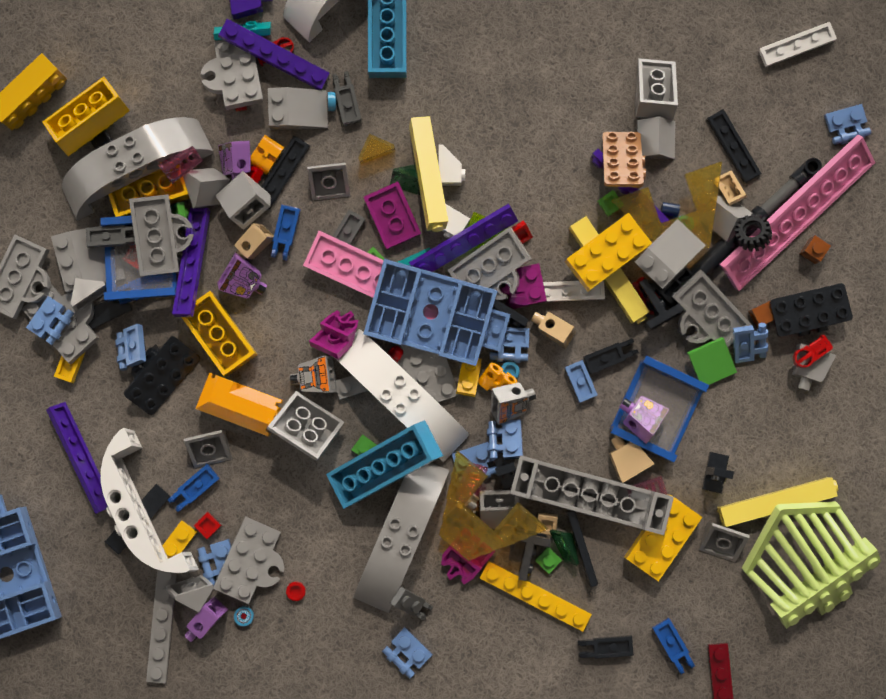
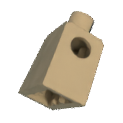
[232,223,274,259]
[531,311,576,349]
[609,436,654,483]

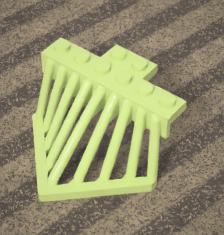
[742,501,881,629]

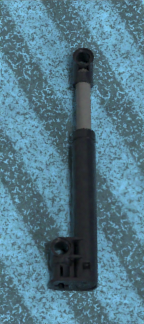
[648,158,822,308]

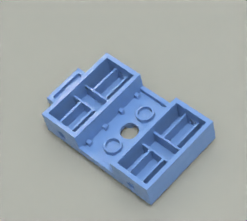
[363,259,511,366]
[0,495,62,639]

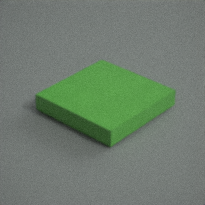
[687,337,737,385]

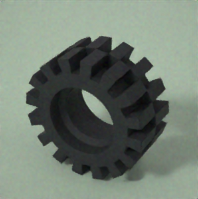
[735,214,772,252]

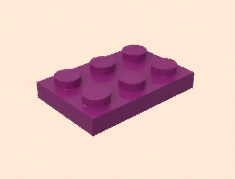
[364,181,421,249]

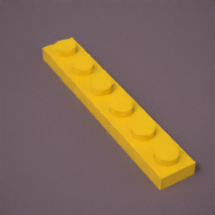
[479,561,592,632]

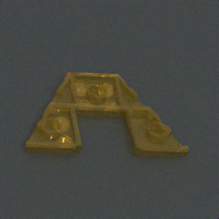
[611,161,722,250]
[439,451,548,561]

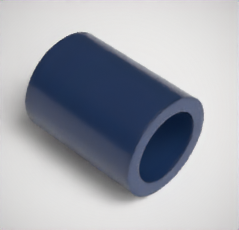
[661,202,680,218]

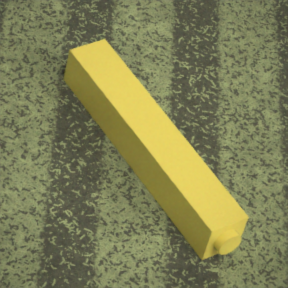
[409,116,448,232]
[569,216,650,324]
[717,477,838,527]

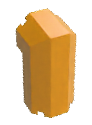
[195,373,284,437]

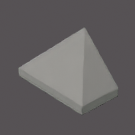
[70,278,107,313]

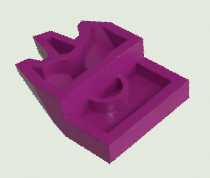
[501,263,547,309]
[309,310,359,359]
[441,526,495,584]

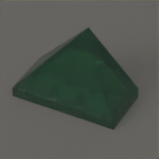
[390,165,421,195]
[549,529,579,566]

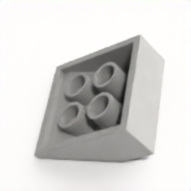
[51,226,126,293]
[267,391,344,461]

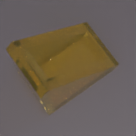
[358,134,396,165]

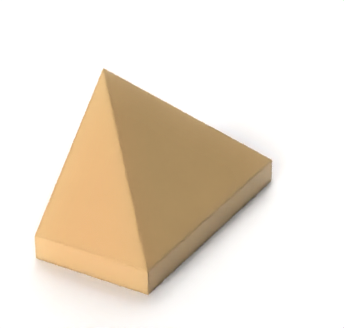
[714,170,747,206]

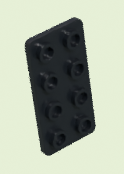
[769,283,853,337]
[123,336,200,415]

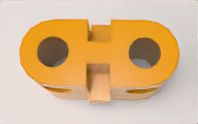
[250,135,285,175]
[478,363,517,391]

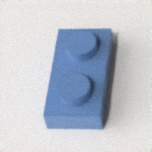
[565,360,597,403]

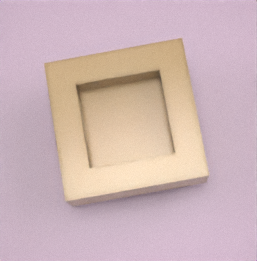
[536,513,558,536]

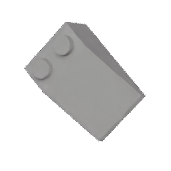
[635,58,678,120]
[268,87,328,131]
[635,219,706,289]

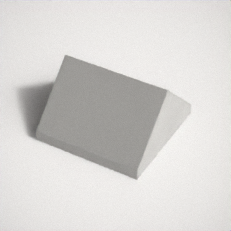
[637,116,675,159]
[307,163,350,201]
[182,168,230,208]
[701,195,753,243]
[184,430,232,468]
[699,522,750,562]
[165,575,214,612]

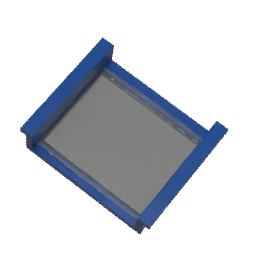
[100,216,177,302]
[609,356,709,462]

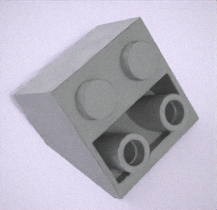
[216,171,271,230]
[479,490,519,529]

